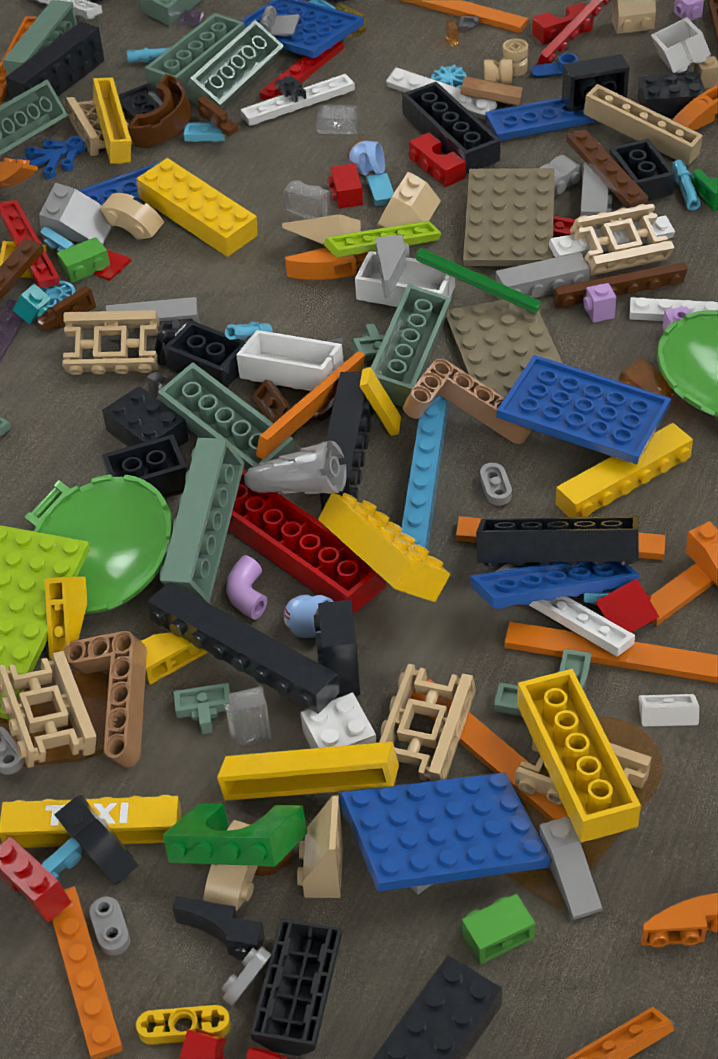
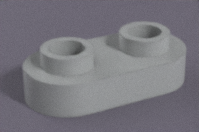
[480,463,512,505]
[0,727,24,775]
[89,897,130,956]
[221,947,271,1006]

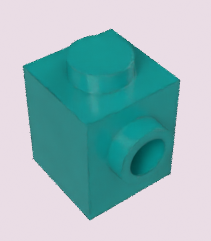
[13,284,51,325]

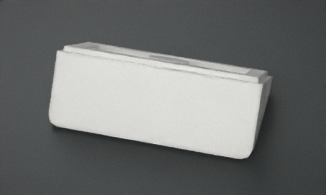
[638,694,699,726]

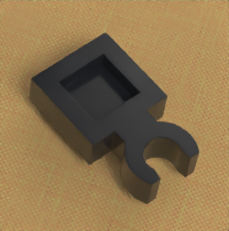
[275,75,307,102]
[154,322,176,365]

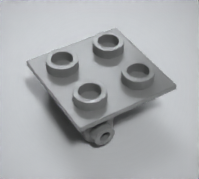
[259,6,300,37]

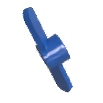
[531,53,578,78]

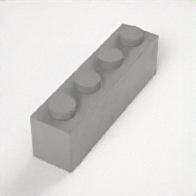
[581,162,612,217]
[496,252,590,300]
[106,297,199,340]

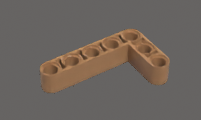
[403,359,532,444]
[64,631,147,768]

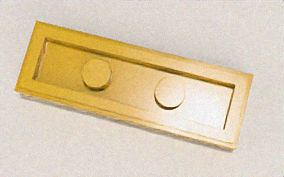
[359,367,402,436]

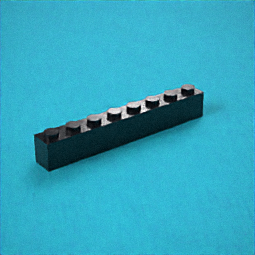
[147,582,340,714]

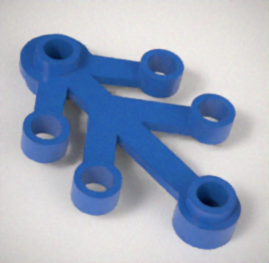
[16,136,86,179]

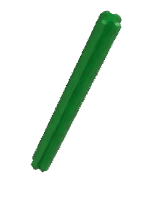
[415,248,541,314]

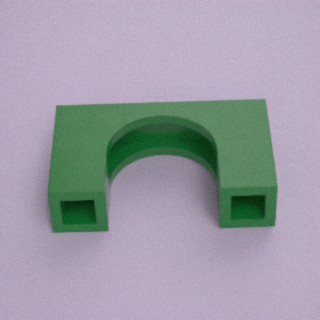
[163,803,308,867]

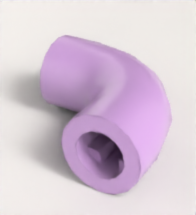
[226,555,267,620]

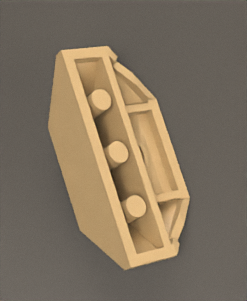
[377,172,441,228]

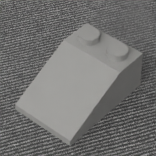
[39,183,112,245]

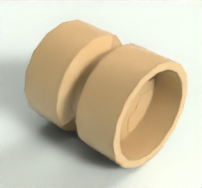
[503,39,528,76]
[484,59,512,85]

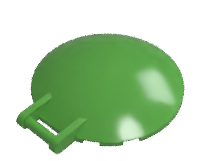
[657,310,718,421]
[24,474,173,614]

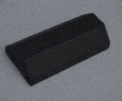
[250,918,342,1056]

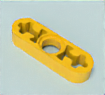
[136,1005,231,1045]

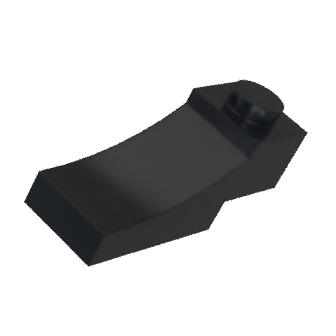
[54,795,140,885]
[172,897,265,960]

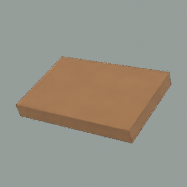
[460,76,523,105]

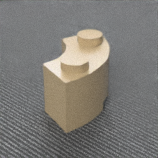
[100,193,164,240]
[203,820,258,911]

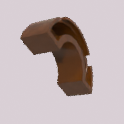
[127,74,192,148]

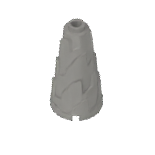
[244,441,346,494]

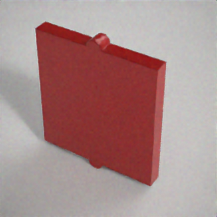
[93,249,131,281]
[595,579,660,633]

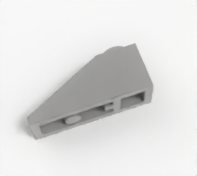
[375,235,409,298]
[539,816,602,920]

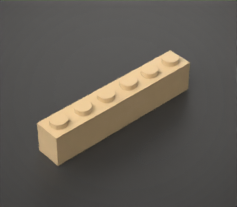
[584,84,703,166]

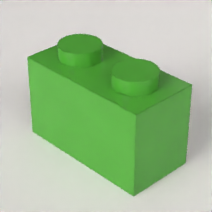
[57,237,110,283]
[462,893,535,964]

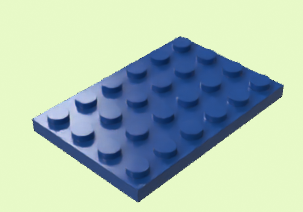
[241,0,364,58]
[496,355,671,464]
[339,773,551,892]

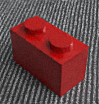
[327,163,363,209]

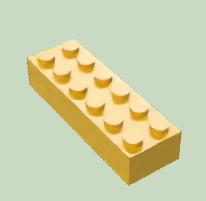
[136,158,258,257]
[318,493,450,602]
[517,669,641,843]

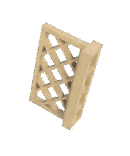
[66,97,134,156]

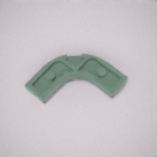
[494,649,592,716]

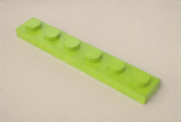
[324,221,441,258]

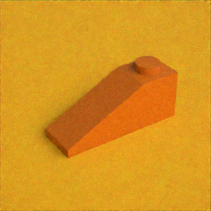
[685,521,718,586]

